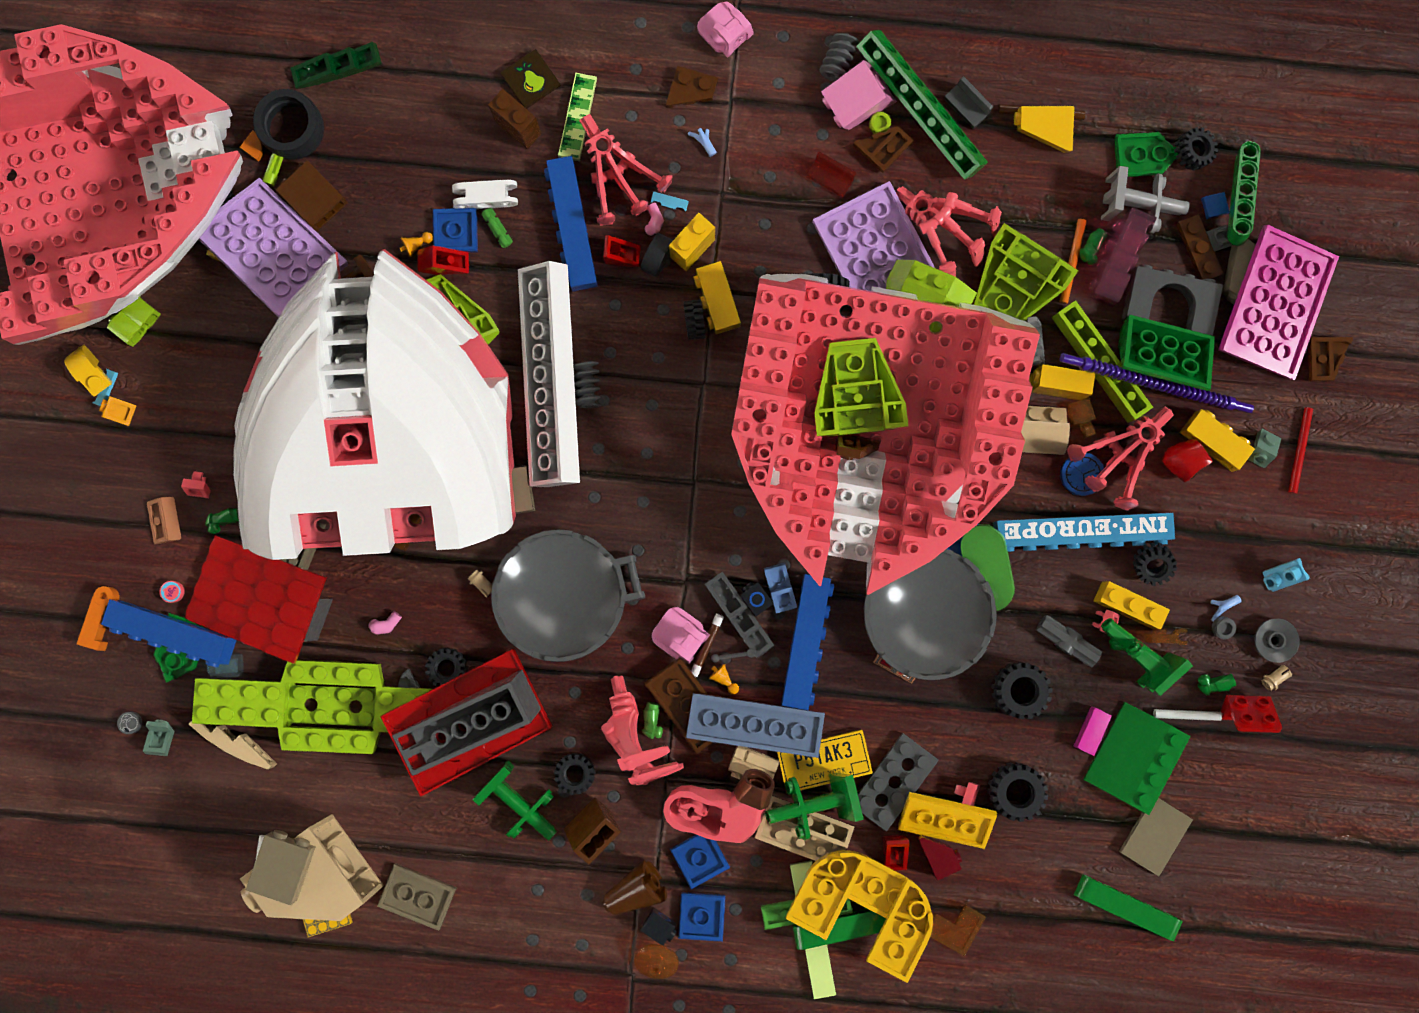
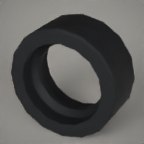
[641,233,673,277]

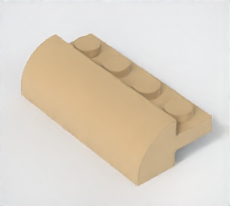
[1021,406,1070,455]
[754,796,854,861]

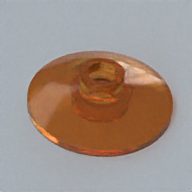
[634,944,679,979]

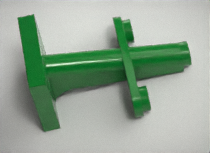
[1101,618,1193,696]
[473,760,557,841]
[765,773,864,840]

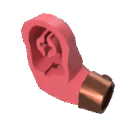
[663,769,775,843]

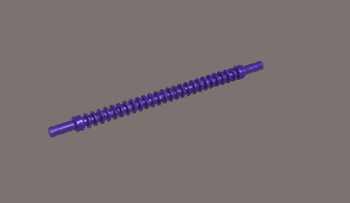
[1060,353,1254,413]

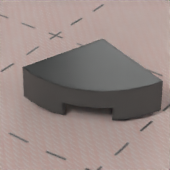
[398,669,421,688]

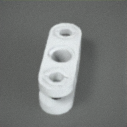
[452,180,518,209]

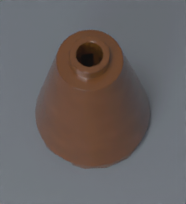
[603,860,667,915]

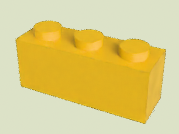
[693,261,741,334]
[1180,409,1255,472]
[1094,581,1170,630]

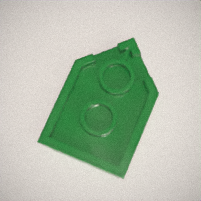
[1114,132,1179,177]
[153,613,210,683]

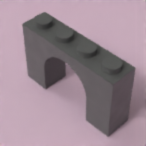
[1121,264,1223,336]

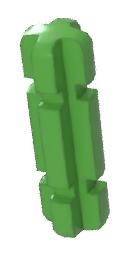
[482,208,513,248]

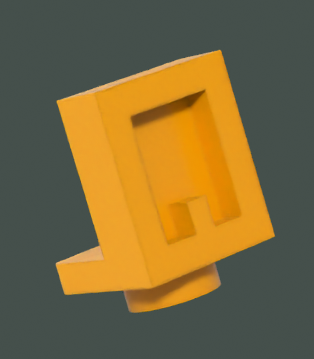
[99,396,136,426]

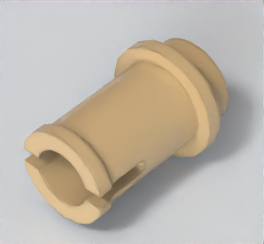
[468,570,492,597]
[1262,665,1292,691]

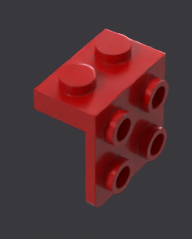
[1220,695,1282,733]

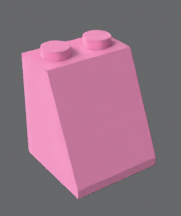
[821,60,897,130]

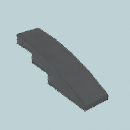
[705,572,774,658]

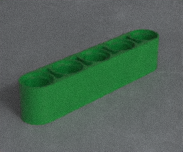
[1227,141,1261,246]
[1074,874,1183,942]
[792,908,886,950]

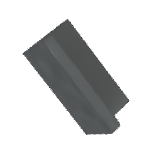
[944,76,993,129]

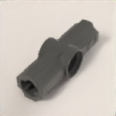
[1035,615,1102,667]

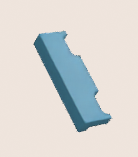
[651,191,689,211]
[93,369,118,406]

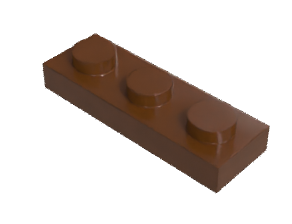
[1176,214,1223,280]

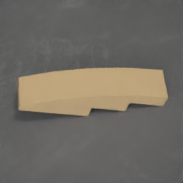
[189,721,277,769]

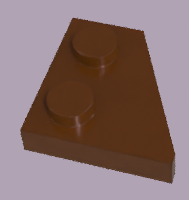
[666,66,718,108]
[853,126,914,173]
[1308,337,1353,382]
[836,435,880,460]

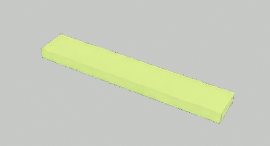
[790,860,836,999]

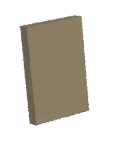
[1119,798,1193,876]
[377,863,457,931]

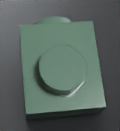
[1247,429,1281,468]
[143,720,175,756]

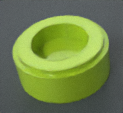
[869,112,891,134]

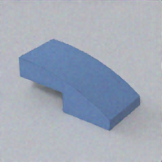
[763,563,797,613]

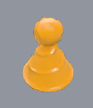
[400,232,433,257]
[709,664,739,695]

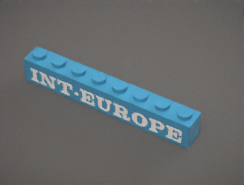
[993,513,1175,552]

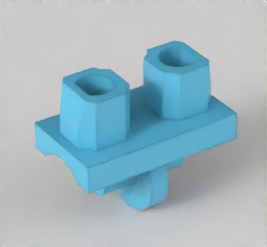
[1262,558,1310,592]

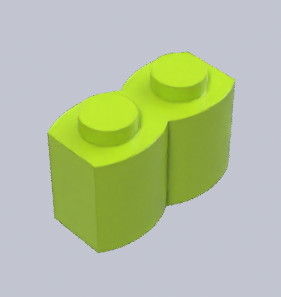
[107,297,161,347]

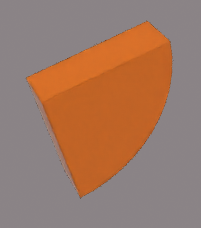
[240,130,263,162]

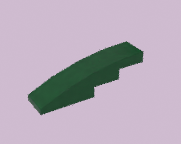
[290,42,382,89]

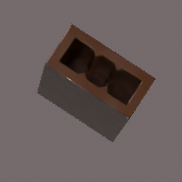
[488,88,542,150]
[276,160,348,232]
[564,797,621,864]

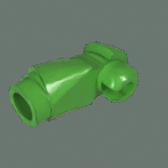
[642,702,663,739]

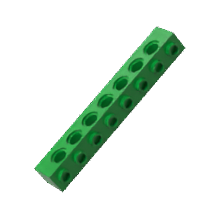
[856,30,988,180]

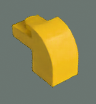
[64,344,112,396]

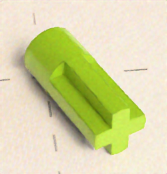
[262,153,283,187]

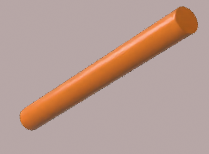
[1059,219,1086,304]

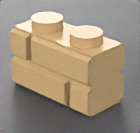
[728,746,779,779]

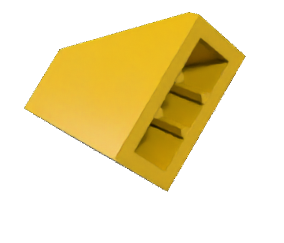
[1014,106,1074,153]

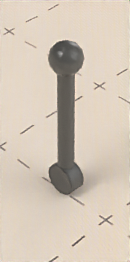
[711,649,756,663]

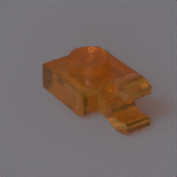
[1067,398,1096,439]
[1145,628,1187,645]

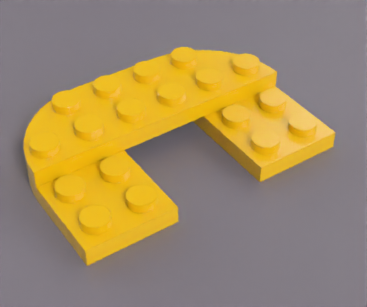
[785,850,933,983]

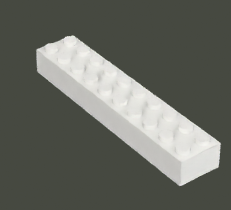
[518,261,580,487]

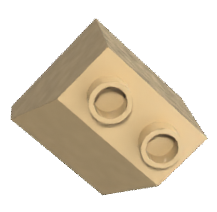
[240,814,384,921]

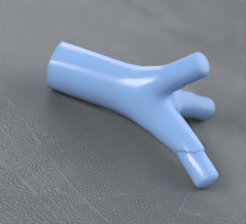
[688,128,717,157]
[1210,595,1241,622]

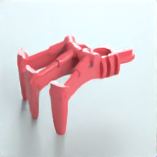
[579,114,673,226]
[896,186,1002,277]
[1067,406,1174,511]
[601,675,684,785]

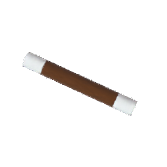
[691,613,724,677]

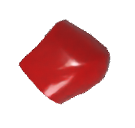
[1162,438,1213,482]

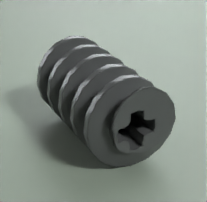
[819,33,860,82]
[573,361,601,408]

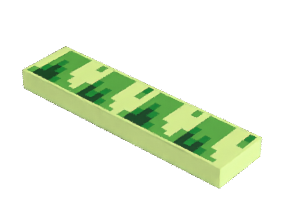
[558,73,597,162]

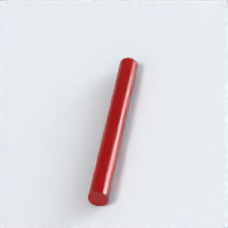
[1288,407,1313,494]

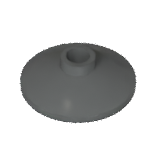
[1255,619,1300,663]

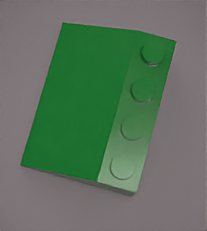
[1118,314,1215,391]
[1083,702,1191,815]

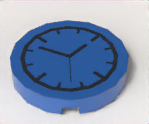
[1060,453,1104,496]

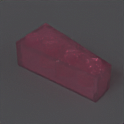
[1089,207,1157,307]

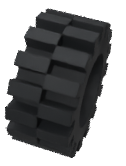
[1174,127,1218,171]
[683,299,706,341]
[1133,543,1177,586]
[425,648,468,686]
[554,753,595,795]

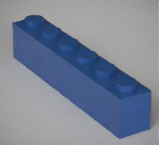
[544,156,598,291]
[781,574,834,710]
[101,599,237,667]

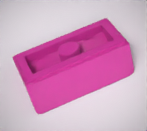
[1074,706,1112,756]

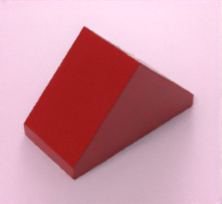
[603,235,641,267]
[882,835,909,871]

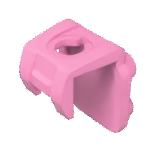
[697,2,754,58]
[652,607,710,664]

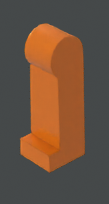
[77,586,119,651]

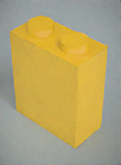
[669,213,715,272]
[1029,364,1095,401]

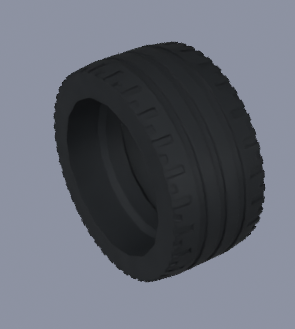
[253,89,324,160]

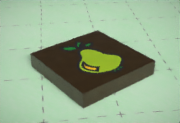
[501,49,561,109]

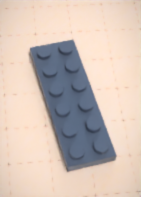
[686,693,825,758]

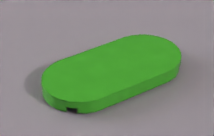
[961,524,1015,611]

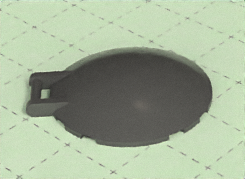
[491,530,646,662]
[864,549,996,680]

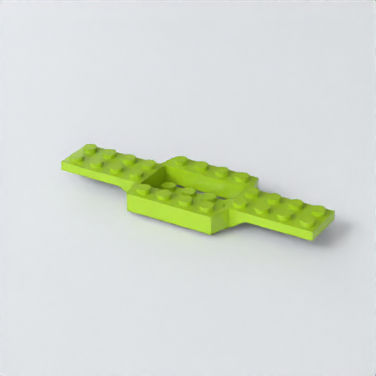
[192,660,431,754]

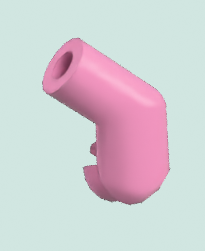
[645,203,664,236]
[368,611,402,635]

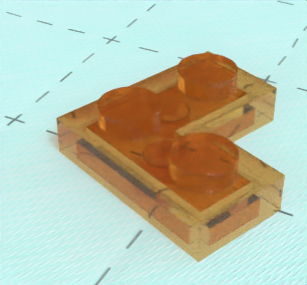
[930,904,986,956]

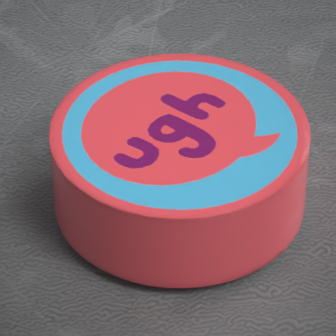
[160,581,184,603]

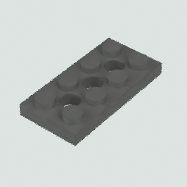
[858,733,939,832]

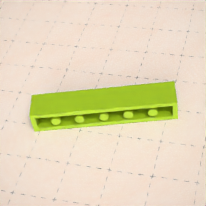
[1052,300,1153,423]

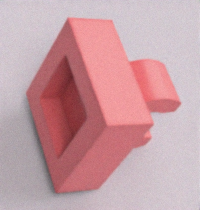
[181,471,211,499]
[1092,610,1120,634]
[954,782,980,806]

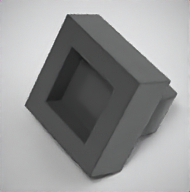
[1206,224,1233,252]

